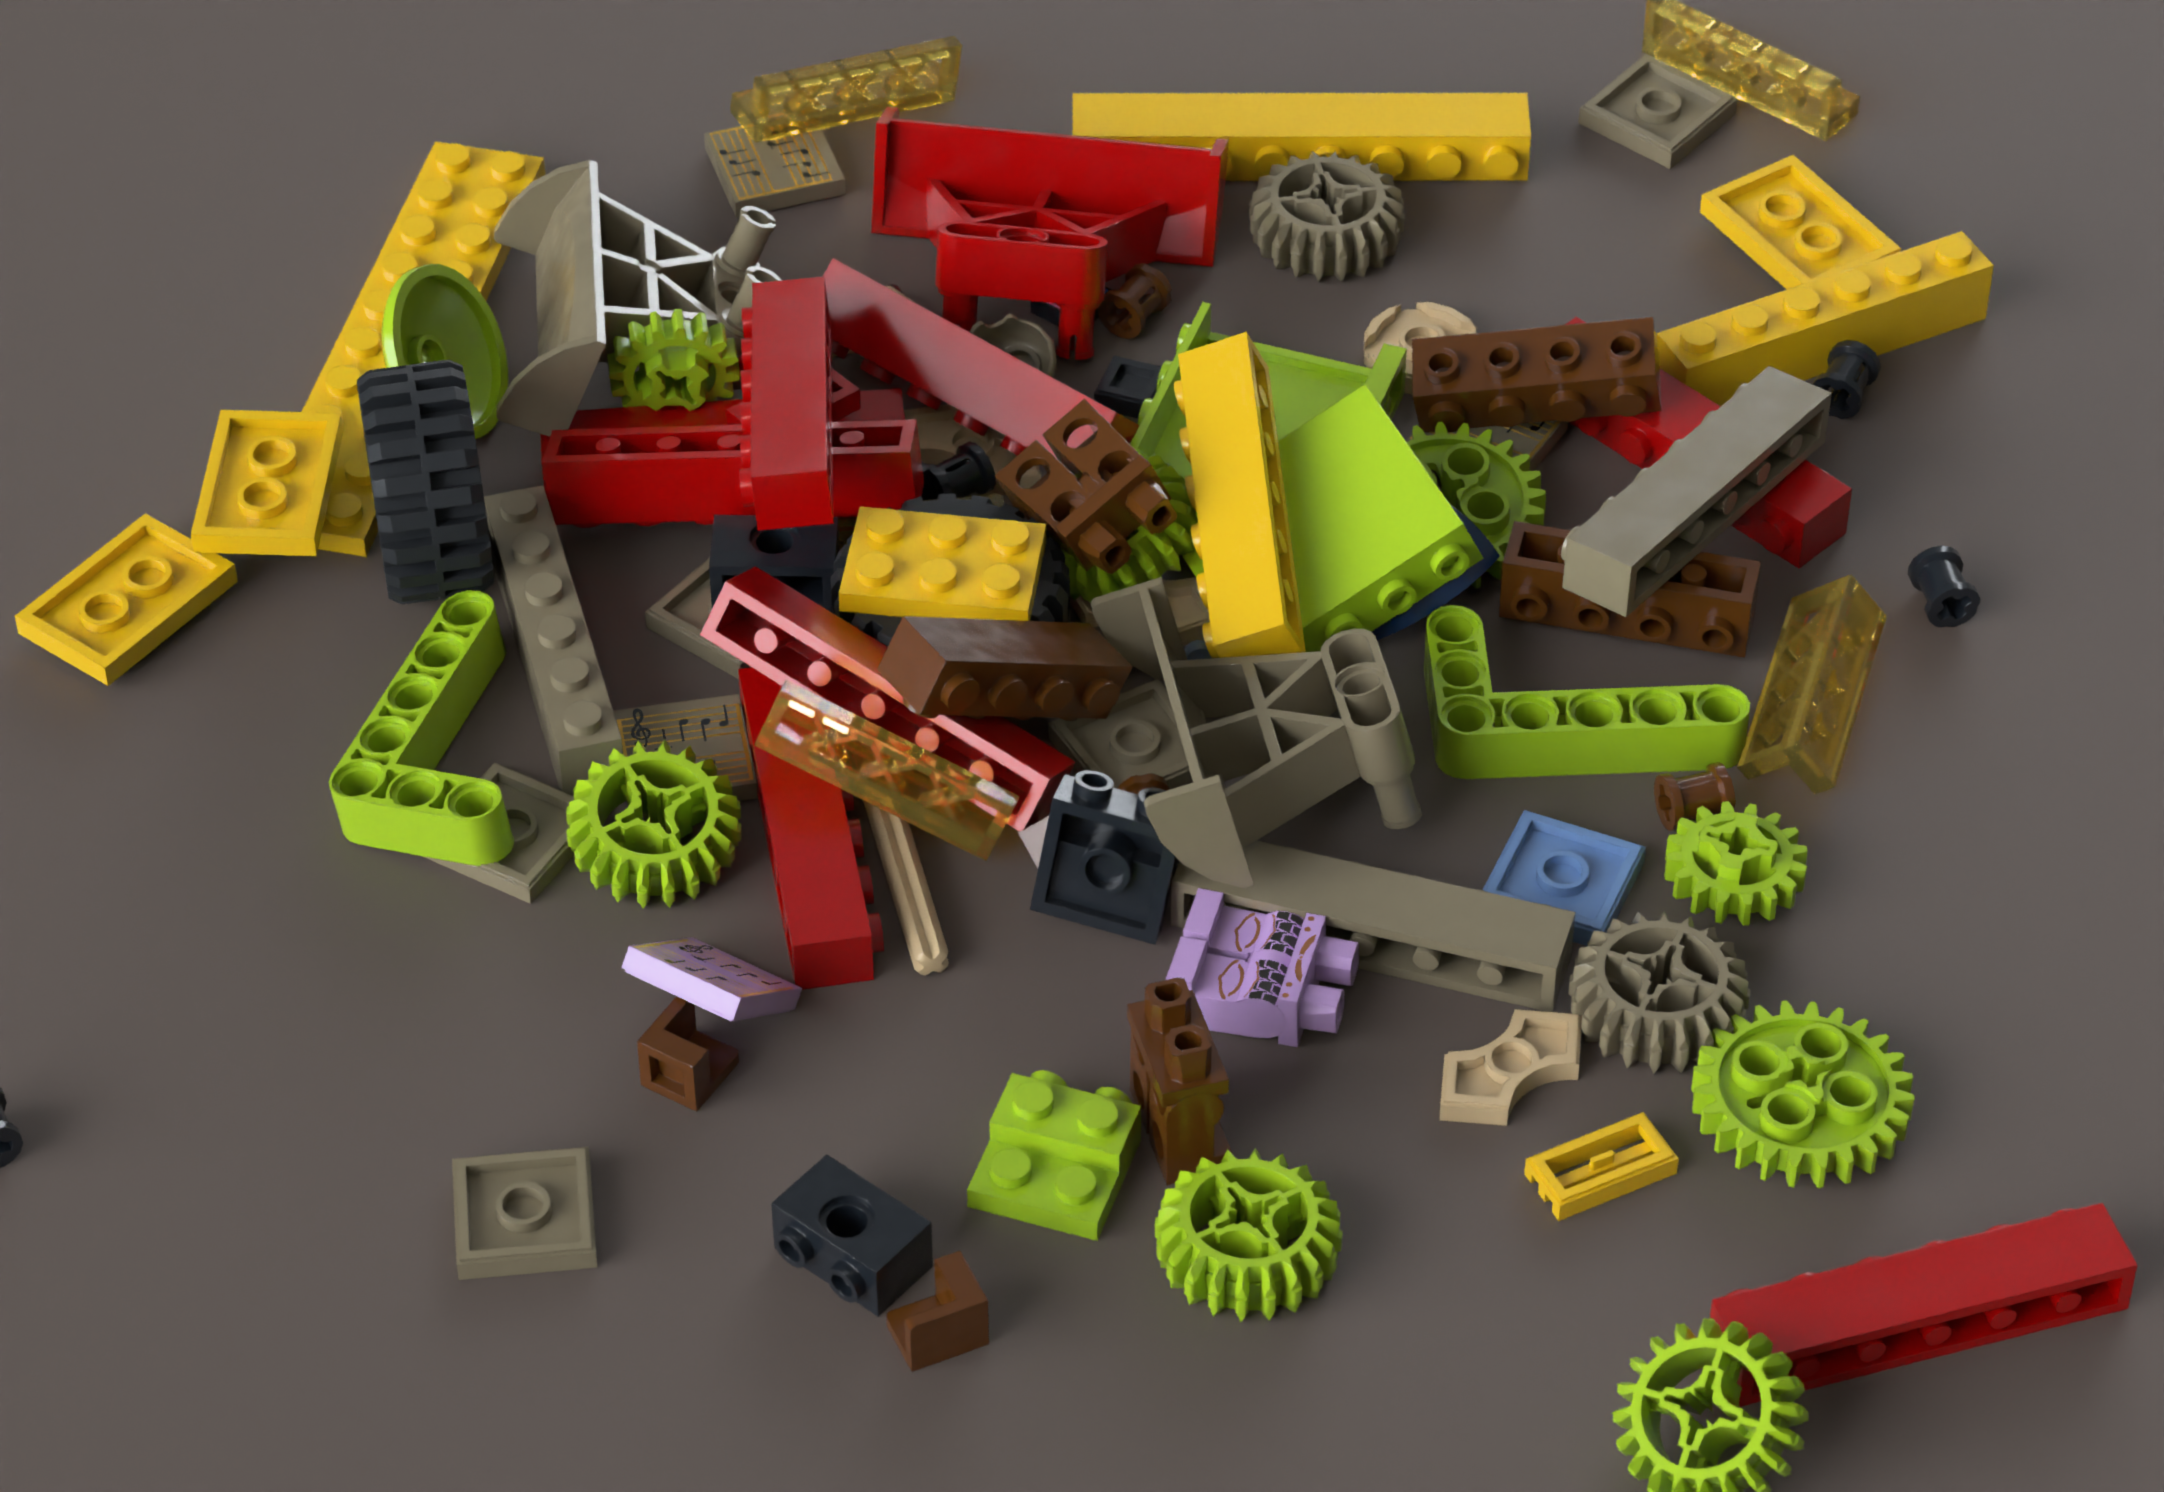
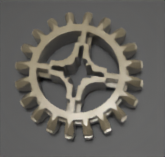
[1249,151,1405,282]
[1568,911,1751,1074]

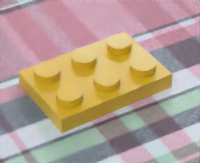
[1700,155,1901,290]
[191,410,343,556]
[839,507,1046,621]
[15,513,238,686]

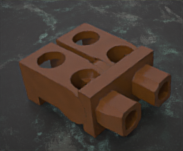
[994,399,1177,574]
[1127,977,1232,1186]

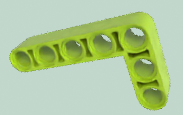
[329,590,514,866]
[1424,605,1750,779]

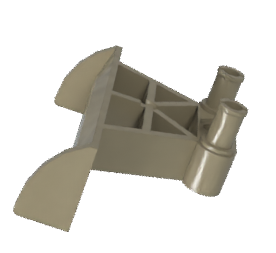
[494,160,781,437]
[1091,577,1422,888]

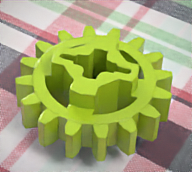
[607,309,740,411]
[1664,801,1808,926]

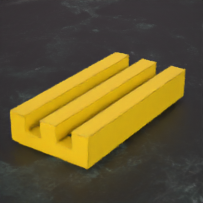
[1524,1112,1679,1221]

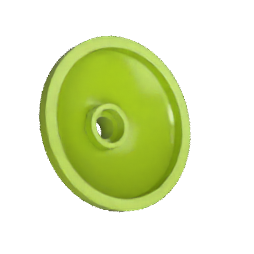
[381,264,509,439]

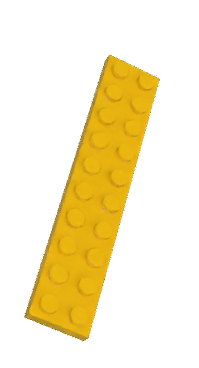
[301,141,545,557]

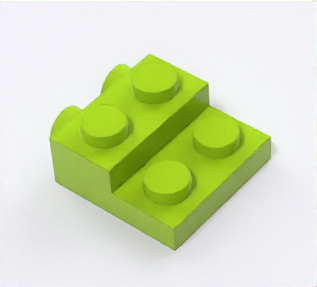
[967,1070,1141,1241]

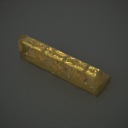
[1642,0,1860,141]
[730,36,962,143]
[1737,574,1887,794]
[754,680,1020,861]

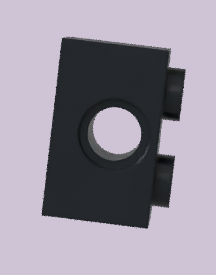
[709,515,840,612]
[771,1154,933,1317]

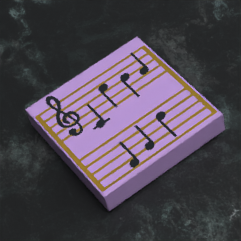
[622,937,802,1021]

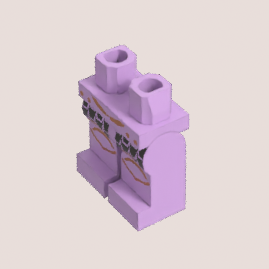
[1165,888,1359,1047]

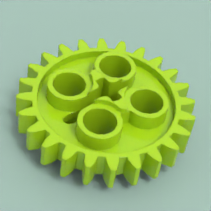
[1406,422,1546,588]
[1691,1000,1915,1188]

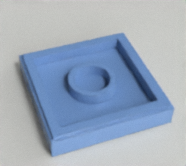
[1483,810,1646,946]

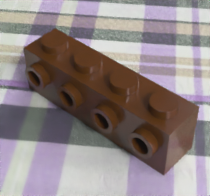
[1412,317,1662,433]
[1499,521,1761,658]
[877,616,1133,721]

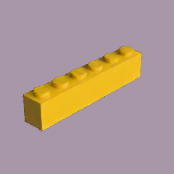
[1656,231,1994,406]
[1174,332,1306,658]

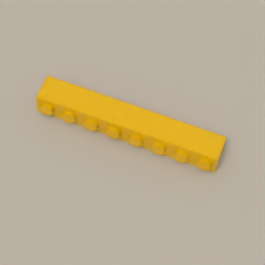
[1072,93,1531,181]

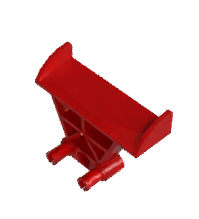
[871,107,1229,360]

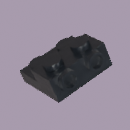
[1030,770,1180,945]

